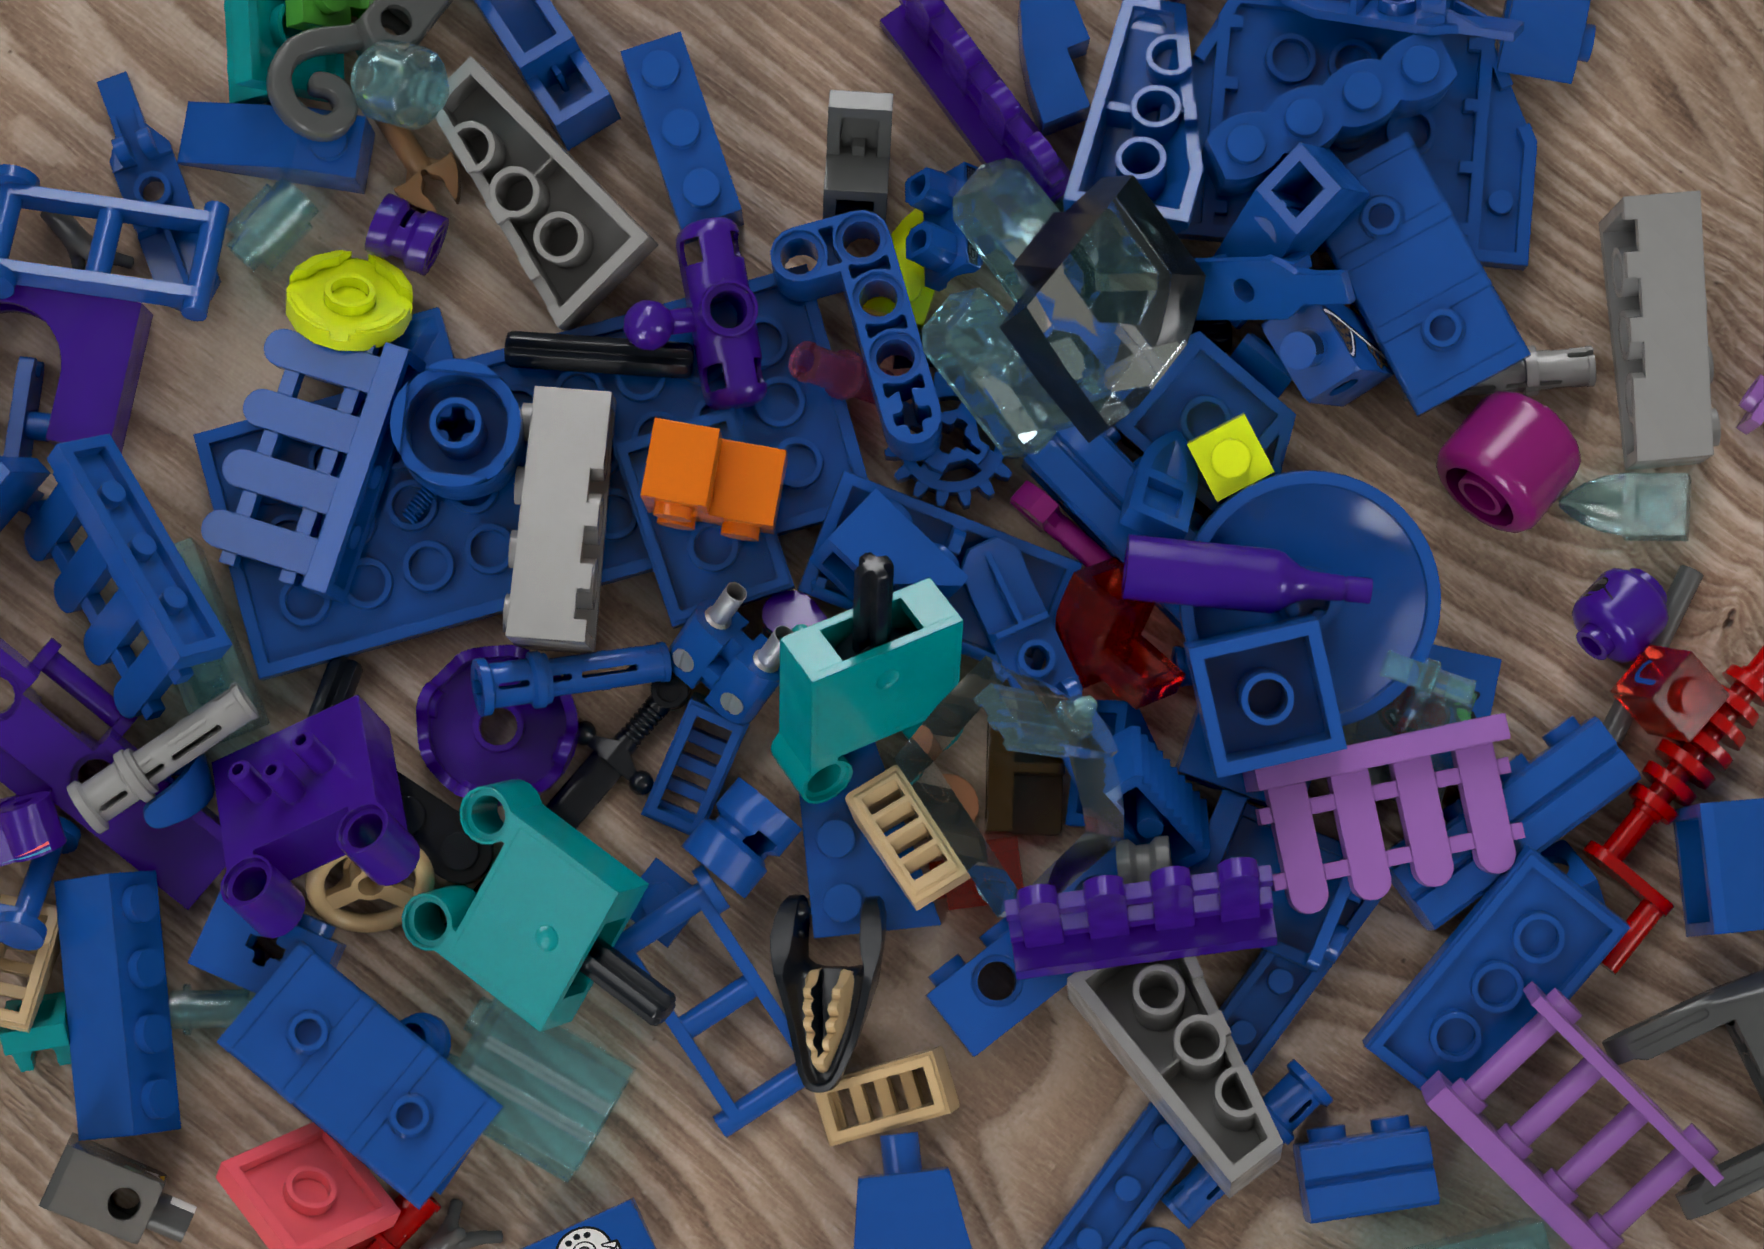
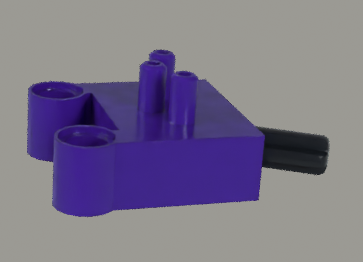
[212,656,420,938]

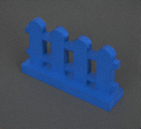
[201,329,427,604]
[24,433,233,721]

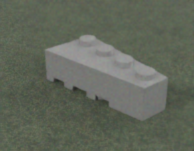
[425,56,659,331]
[1599,190,1721,470]
[503,386,617,654]
[1067,956,1283,1199]

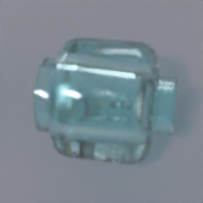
[351,39,449,130]

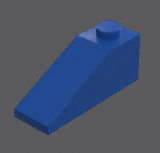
[177,101,375,194]

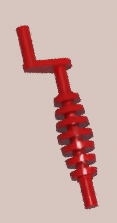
[1582,645,1764,975]

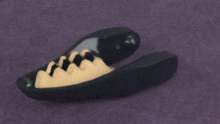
[770,894,887,1093]

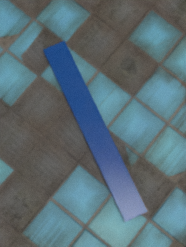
[1041,898,1382,1249]

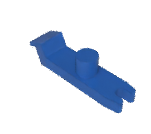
[3,356,51,514]

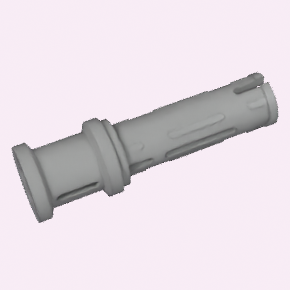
[67,682,259,834]

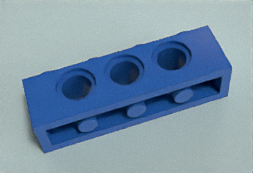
[925,835,1118,1057]

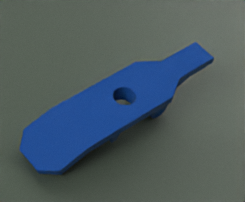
[1279,0,1524,42]
[97,71,221,312]
[1152,251,1356,320]
[960,536,1093,784]

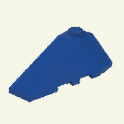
[1063,0,1203,252]

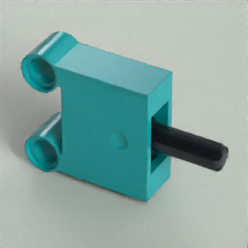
[770,552,965,804]
[402,779,676,1032]

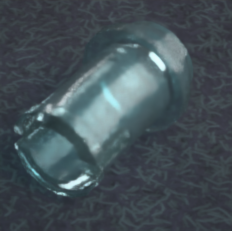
[169,984,251,1035]

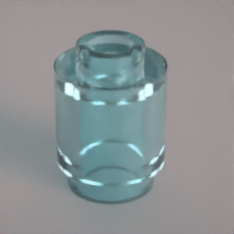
[225,177,319,271]

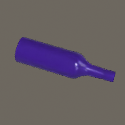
[1122,534,1373,614]

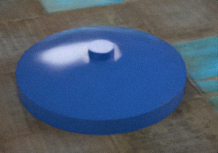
[1179,470,1441,726]

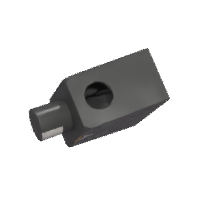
[39,1132,197,1245]

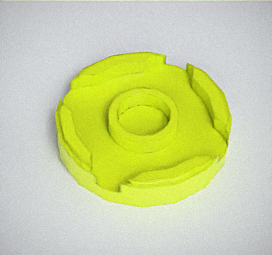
[285,250,413,351]

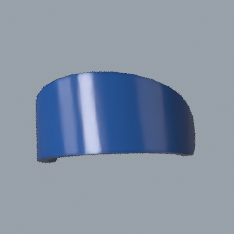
[143,753,215,829]

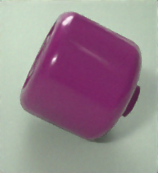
[1436,391,1581,533]

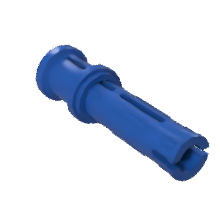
[471,641,672,717]
[1160,1059,1334,1229]

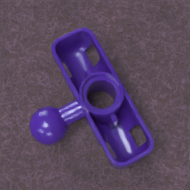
[623,217,767,411]

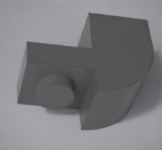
[823,90,894,223]

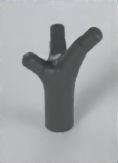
[40,211,134,270]
[417,1199,503,1249]

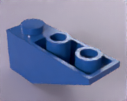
[1214,142,1370,329]

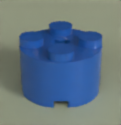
[390,359,527,500]

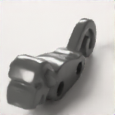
[266,0,453,142]

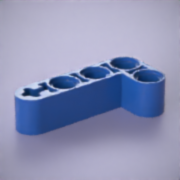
[770,210,943,462]

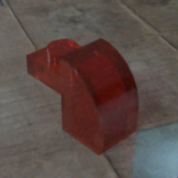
[1055,557,1186,710]

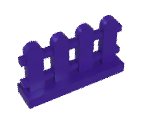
[880,0,1071,225]
[1004,857,1277,980]

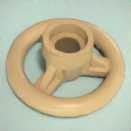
[305,848,435,933]

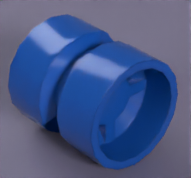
[681,777,802,899]

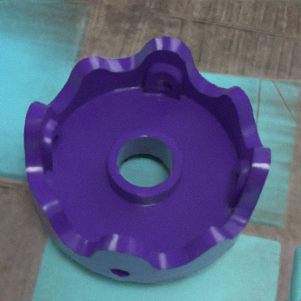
[416,645,579,807]

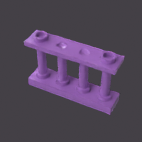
[1420,981,1724,1249]

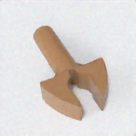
[374,106,461,213]

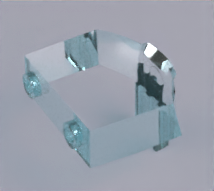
[894,655,1124,918]

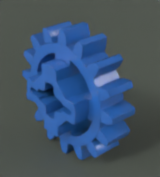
[884,371,1021,510]

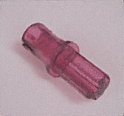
[789,341,894,405]

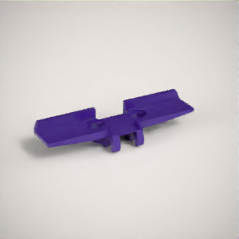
[0,637,226,910]

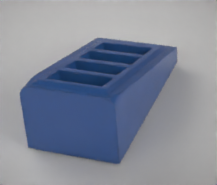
[641,692,750,835]

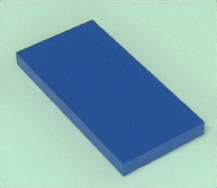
[1362,844,1631,1090]

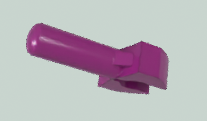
[1009,480,1115,577]

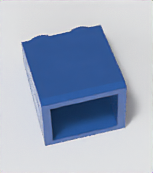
[1673,798,1764,937]

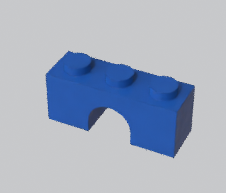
[620,31,744,245]

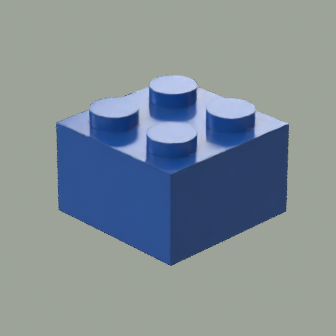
[1183,613,1347,778]

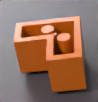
[640,417,788,542]

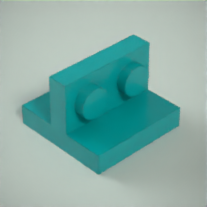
[224,0,345,104]

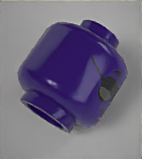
[1572,568,1669,663]

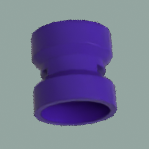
[365,193,449,276]

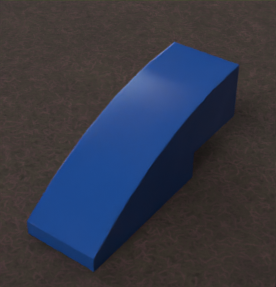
[473,0,621,151]
[1018,0,1090,137]

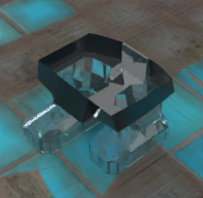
[922,158,1206,458]

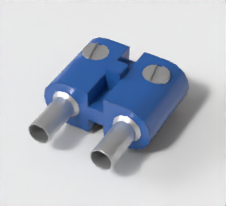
[668,582,793,724]

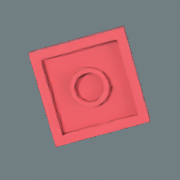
[216,1122,401,1249]

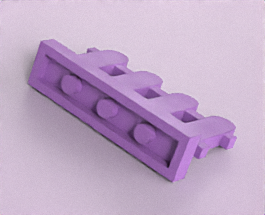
[1242,713,1525,914]

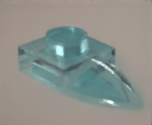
[1559,473,1692,541]

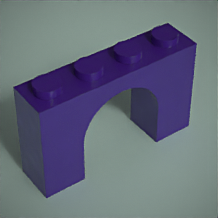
[0,285,153,454]

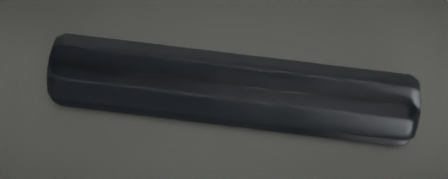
[504,331,694,379]

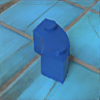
[1497,0,1596,84]

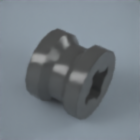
[1115,835,1172,884]

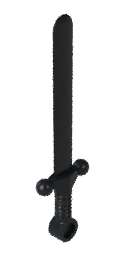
[444,671,691,927]

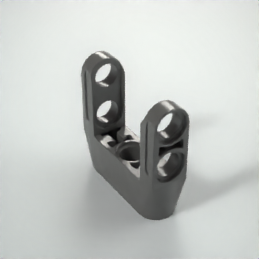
[1602,969,1764,1220]

